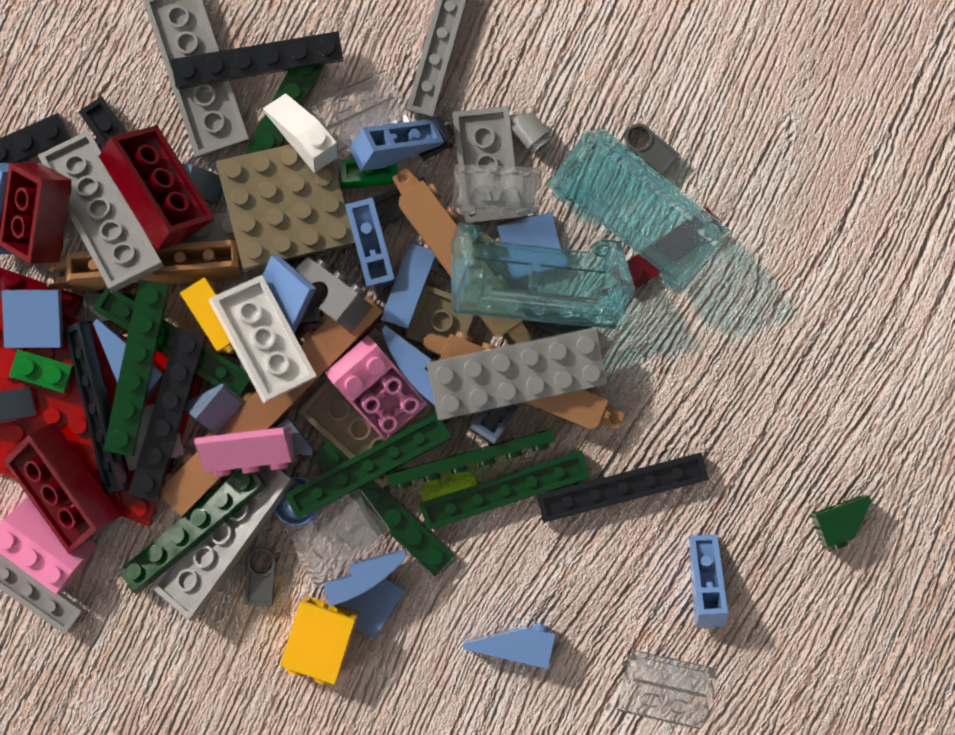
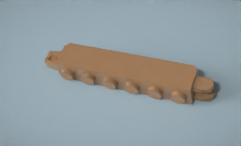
[392,168,531,344]
[47,240,248,292]
[423,331,625,430]

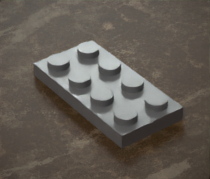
[452,106,521,225]

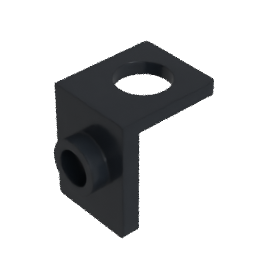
[420,114,455,161]

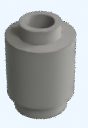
[511,110,552,153]

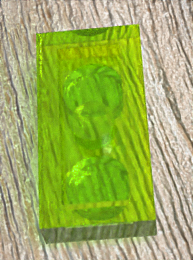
[419,471,477,502]

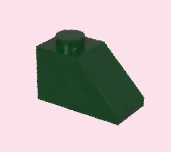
[810,495,871,550]

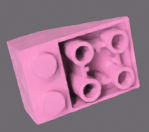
[324,335,428,441]

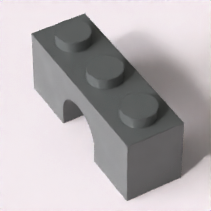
[295,256,373,333]

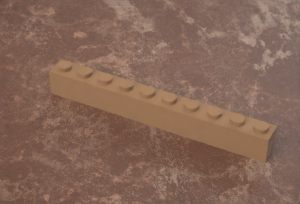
[160,295,383,517]

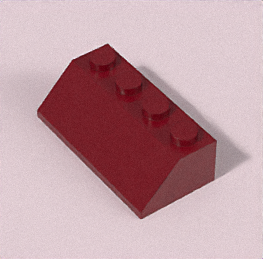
[98,125,215,251]
[3,422,121,554]

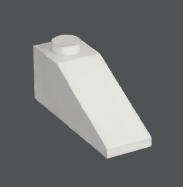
[263,93,337,173]

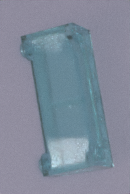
[547,128,733,293]
[451,222,635,329]

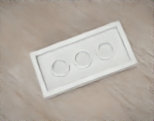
[209,275,317,403]

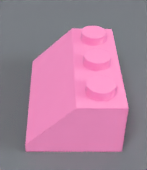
[194,426,295,477]
[0,497,98,594]

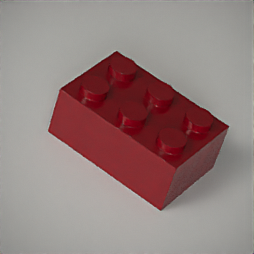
[0,163,72,264]

